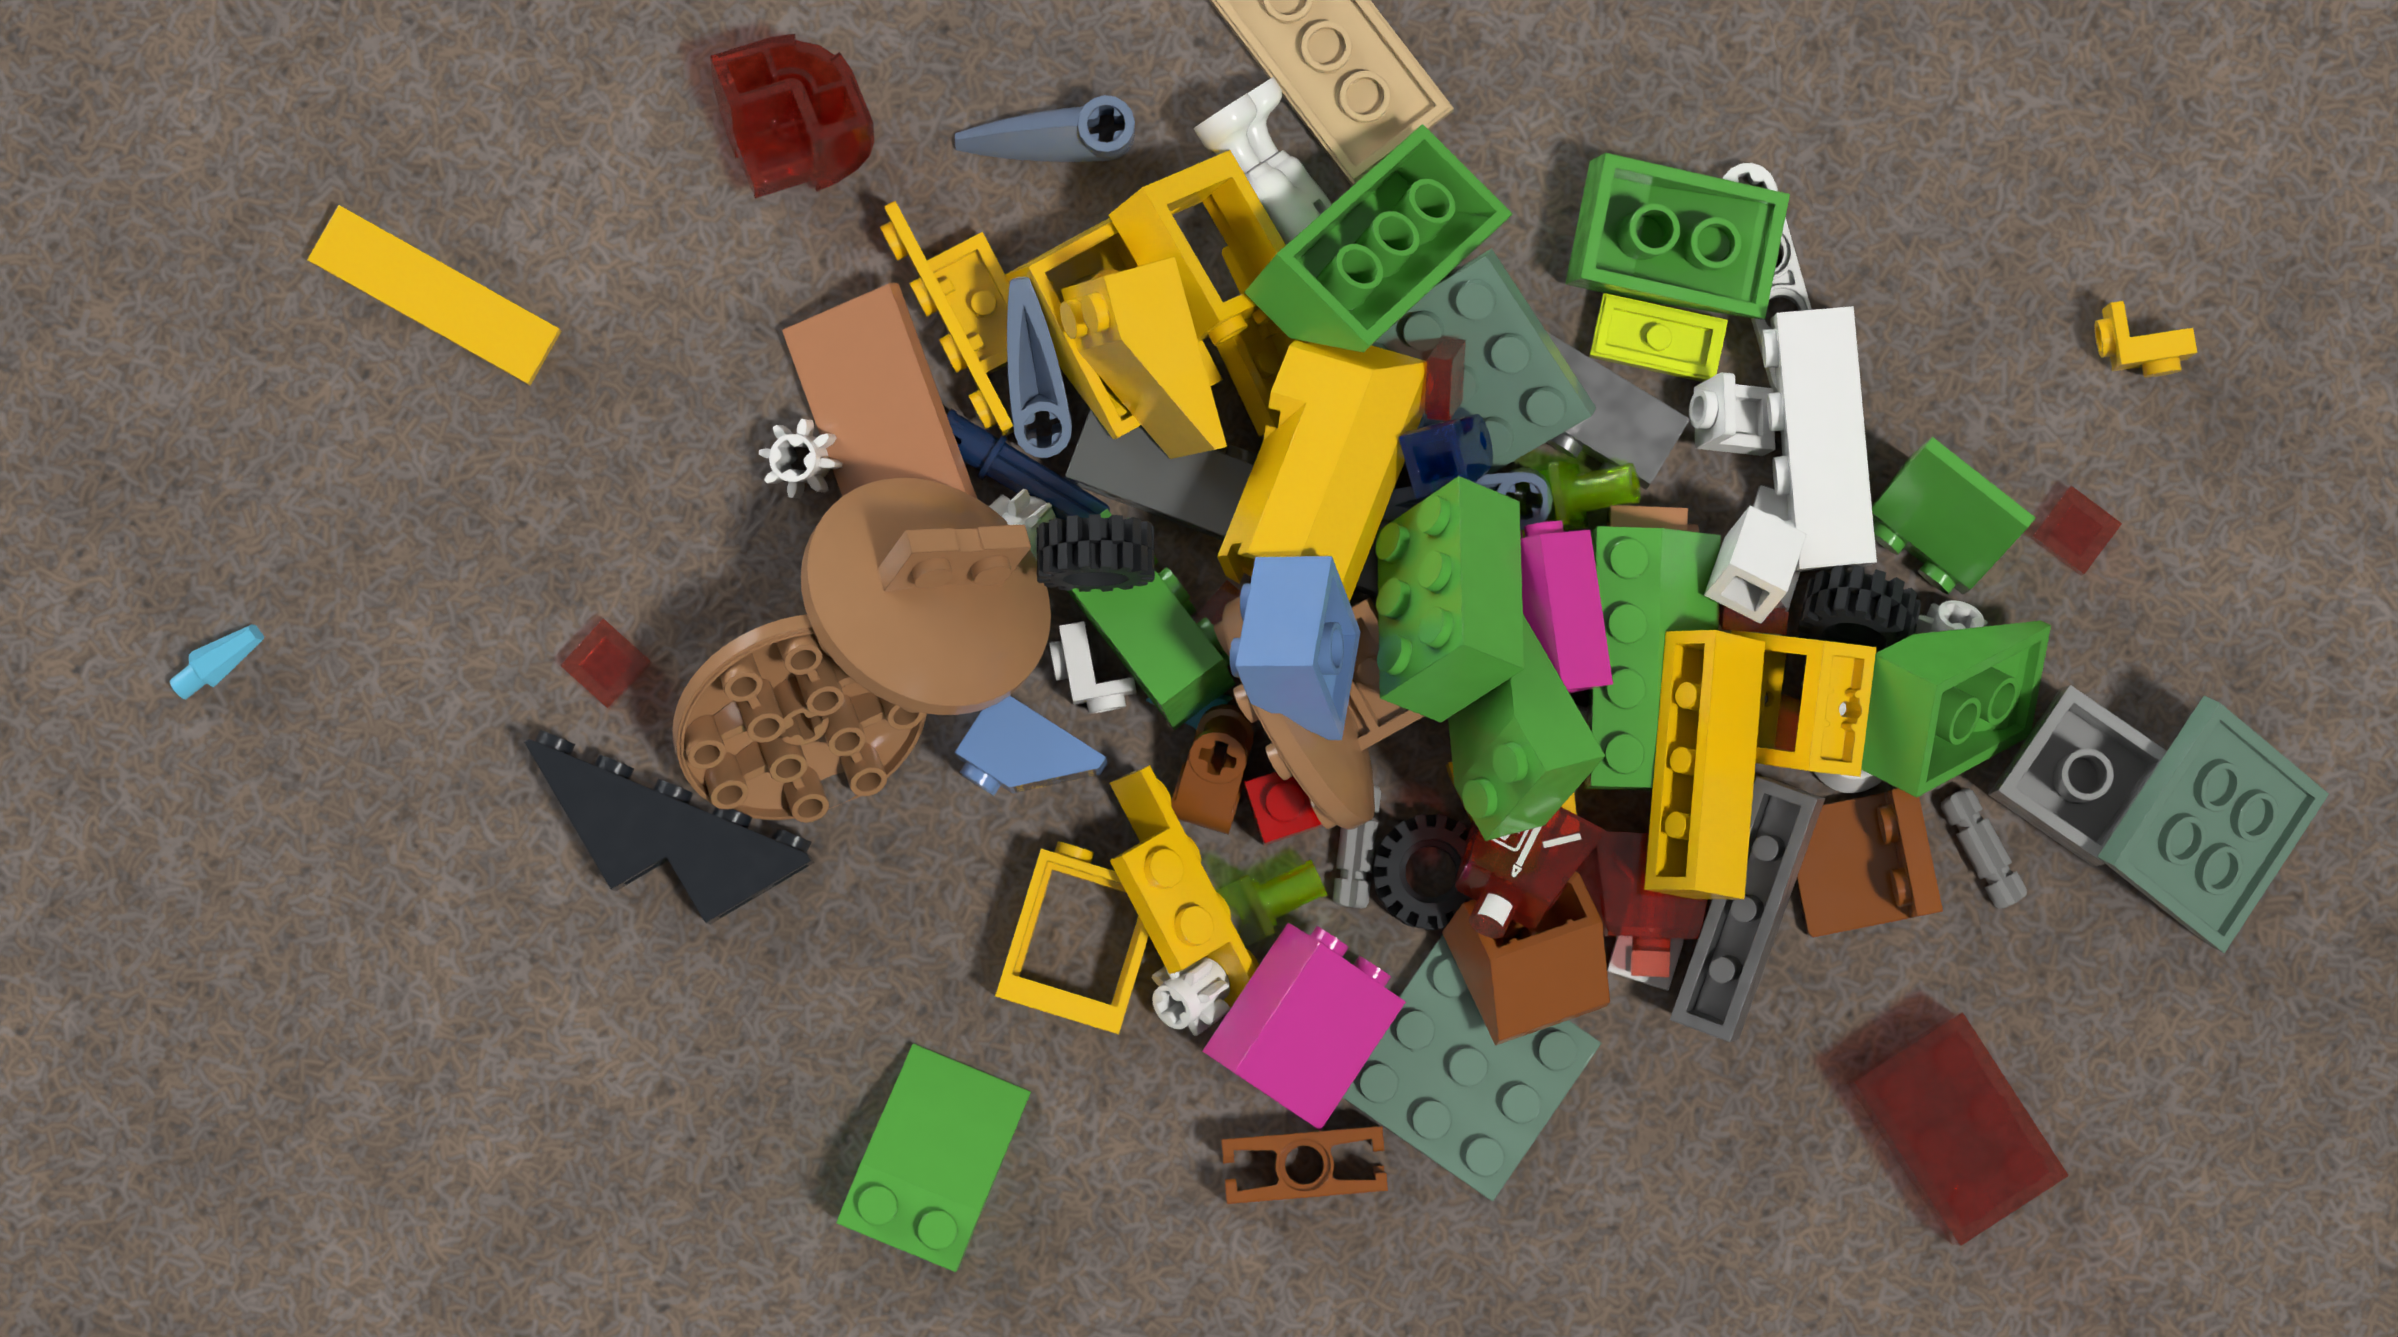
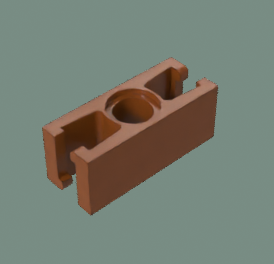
[1221,1126,1388,1204]

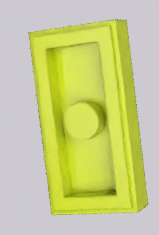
[1589,293,1728,382]

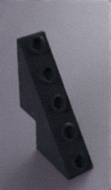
[524,730,815,925]

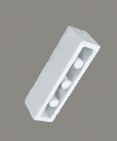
[1761,306,1877,572]

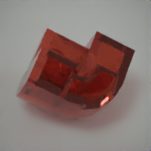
[710,34,875,199]

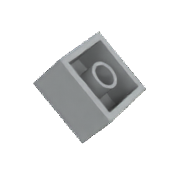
[1988,685,2167,867]

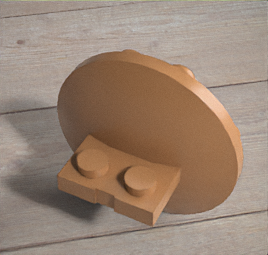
[801,478,1051,715]
[1214,596,1424,830]
[672,614,927,823]

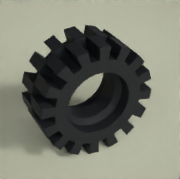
[1036,514,1155,592]
[1798,566,1921,653]
[1373,814,1489,930]

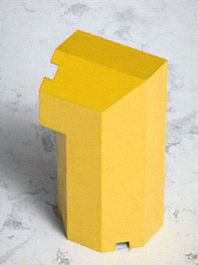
[1217,340,1436,602]

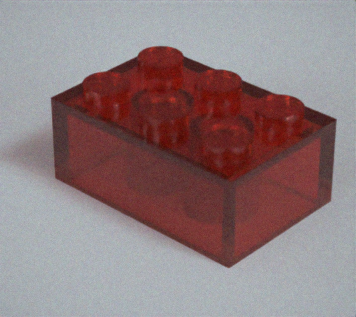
[1847,1012,2069,1246]

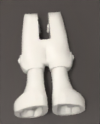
[1194,77,1332,245]

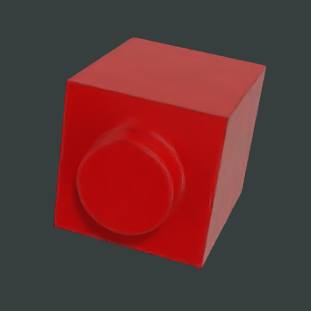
[1244,772,1323,846]

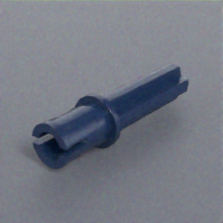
[947,408,1110,520]

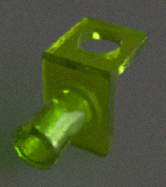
[1509,461,1641,538]
[1216,859,1328,947]

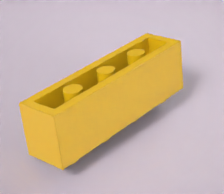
[1644,630,1765,900]

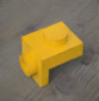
[2095,301,2197,378]

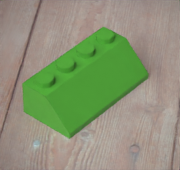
[1244,124,1513,353]
[1585,526,1721,791]

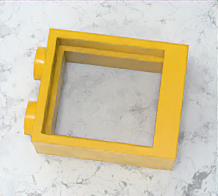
[1109,150,1286,346]
[1731,630,1877,777]
[995,841,1149,1035]

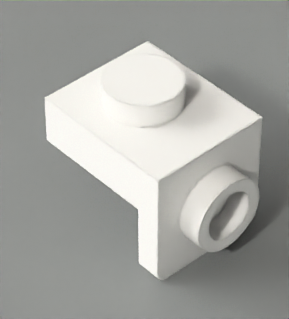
[1689,372,1775,456]
[1049,621,1137,714]

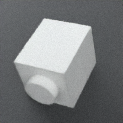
[1704,505,1807,624]

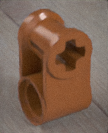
[1171,704,1255,835]

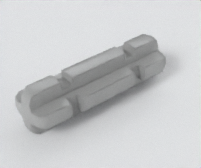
[1333,785,1381,909]
[1941,788,2027,909]

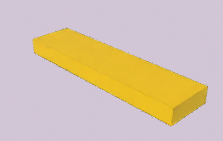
[307,205,562,386]

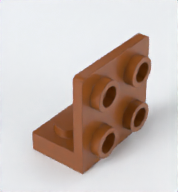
[1796,788,1943,938]

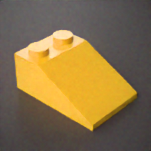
[1004,218,1223,439]
[1060,257,1227,459]

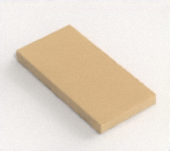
[1209,0,1454,186]

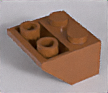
[1442,865,1610,1046]

